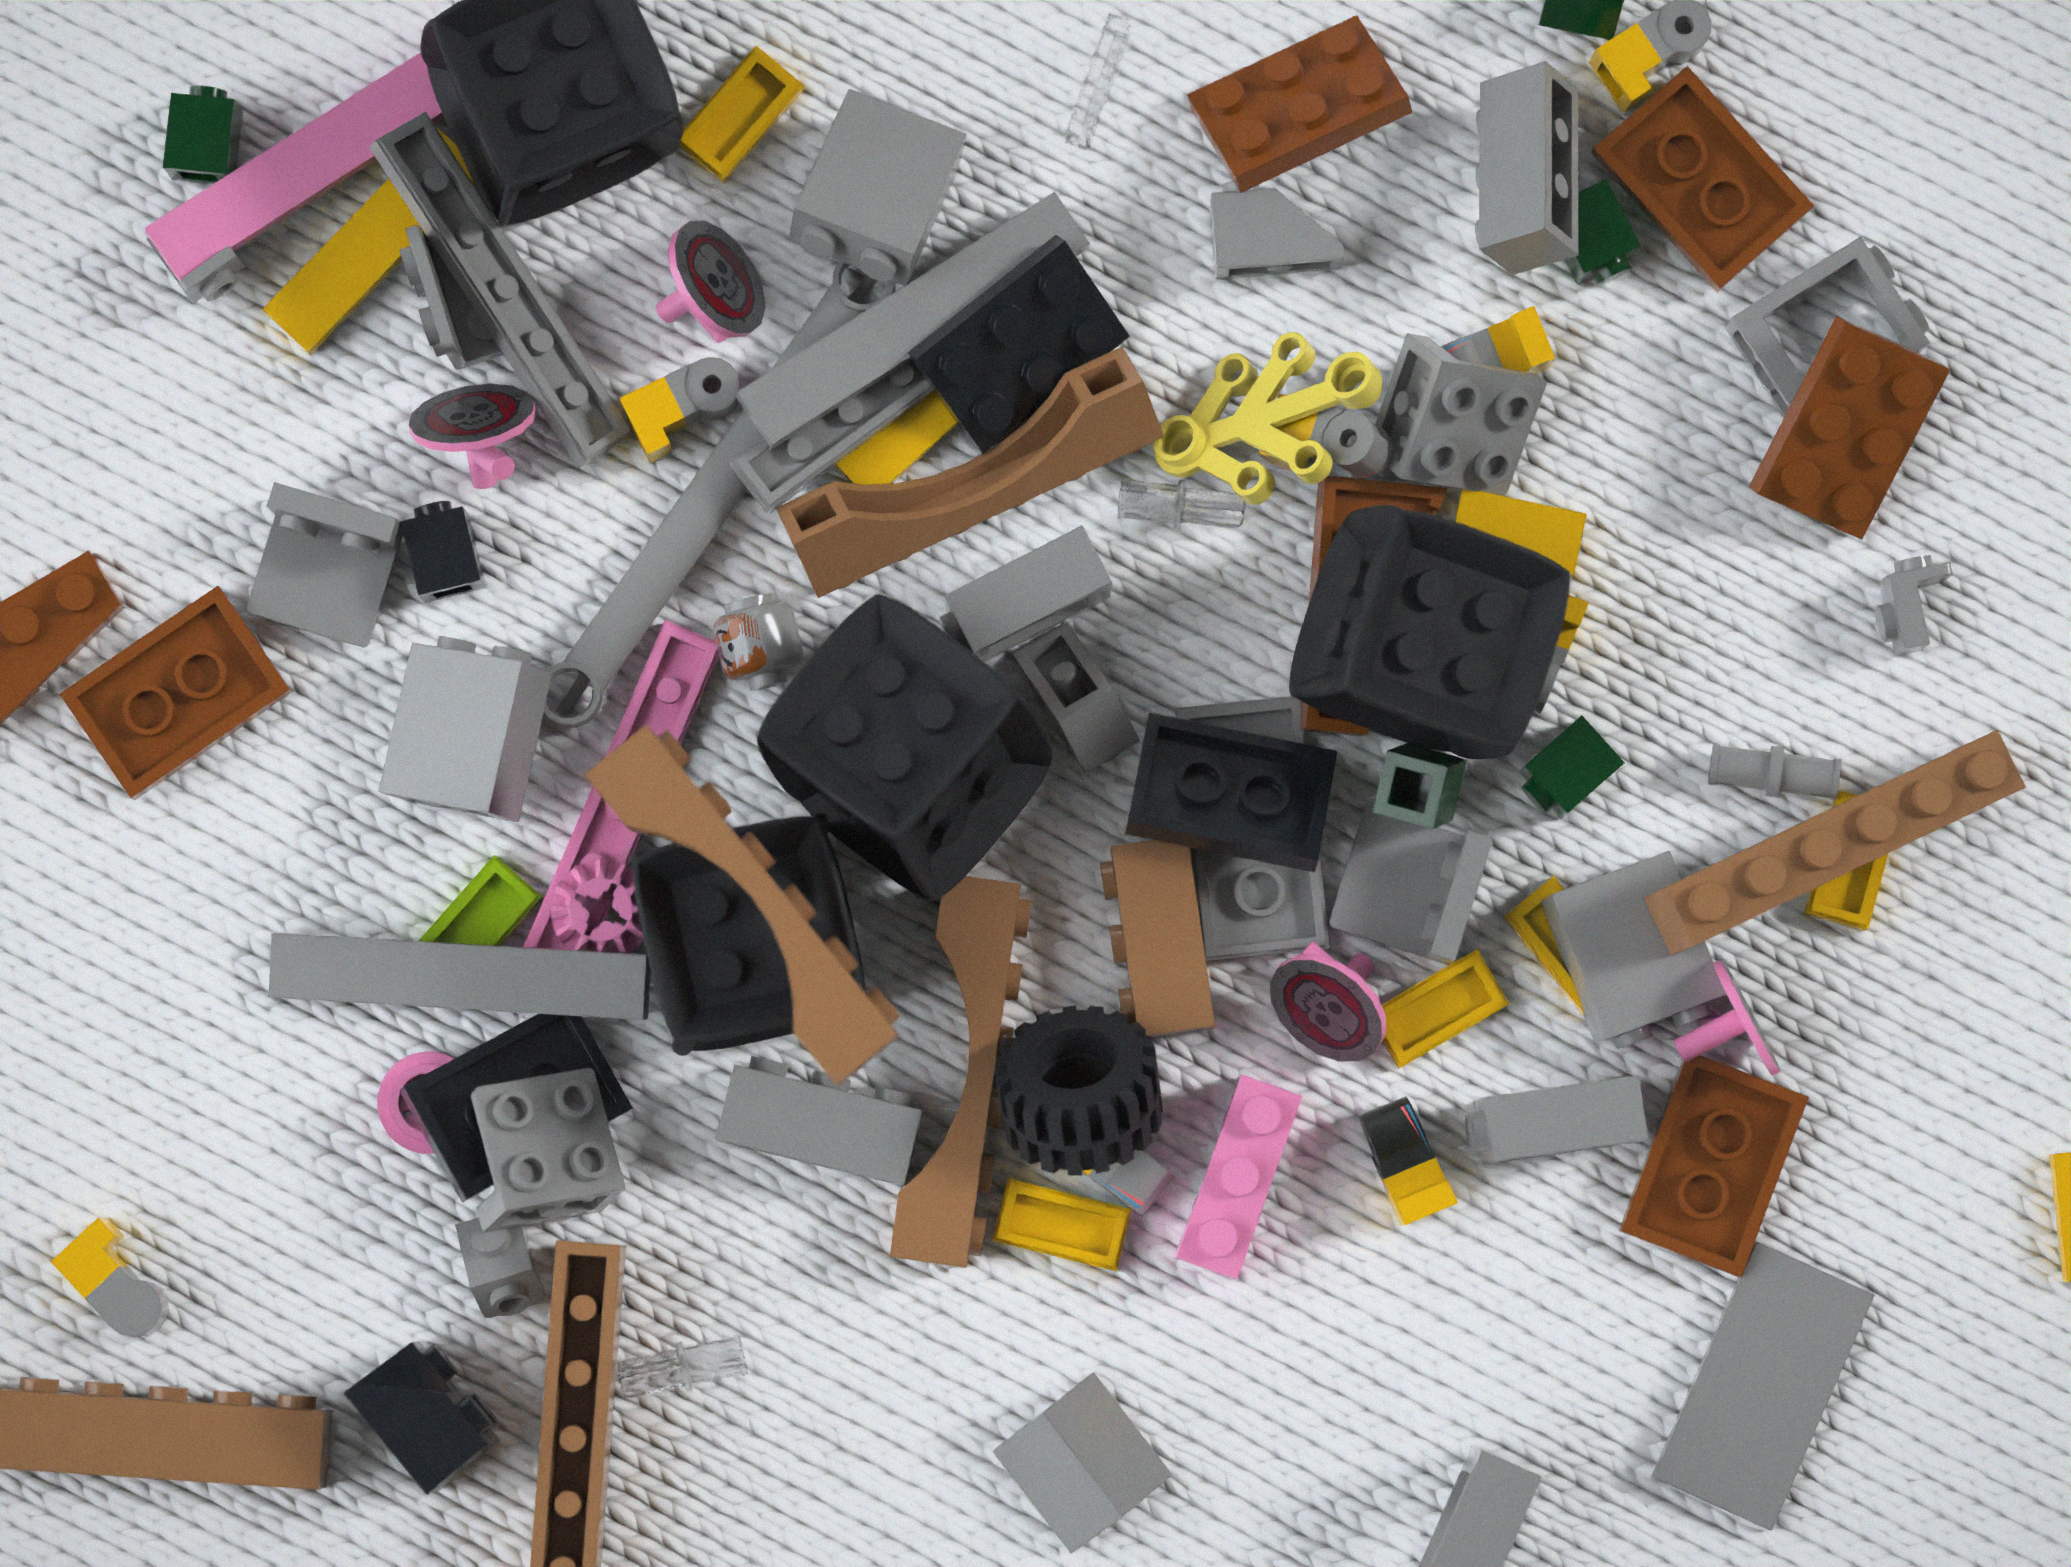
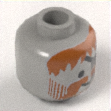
[713,593,803,691]

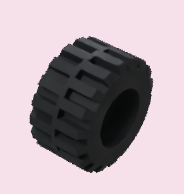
[994,1005,1163,1176]

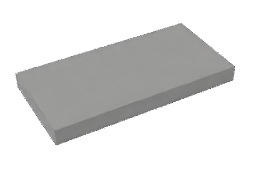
[1175,696,1330,962]
[1651,1241,1875,1531]

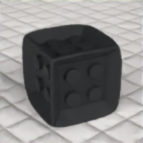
[420,0,685,227]
[1289,505,1570,759]
[757,594,1053,901]
[630,813,866,1056]

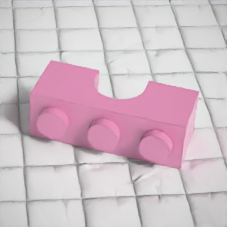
[1174,1074,1302,1280]

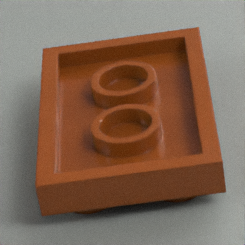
[1187,15,1413,193]
[1591,66,1814,293]
[1749,316,1951,540]
[60,586,293,800]
[1618,1055,1809,1278]

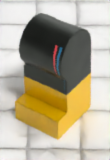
[1359,1096,1458,1226]

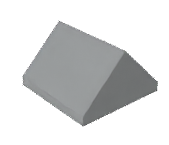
[992,1372,1173,1554]

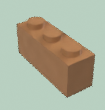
[1100,840,1215,1038]

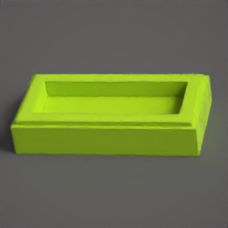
[419,855,544,946]

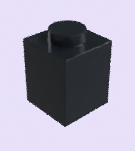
[400,501,487,603]

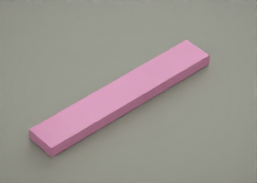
[145,52,444,281]
[523,620,720,950]

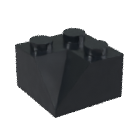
[344,1341,500,1495]

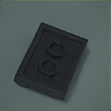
[908,235,1130,454]
[1125,713,1337,873]
[399,1014,633,1203]

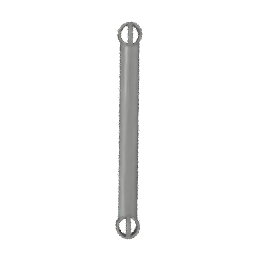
[544,261,896,728]

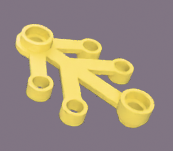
[1153,332,1382,505]

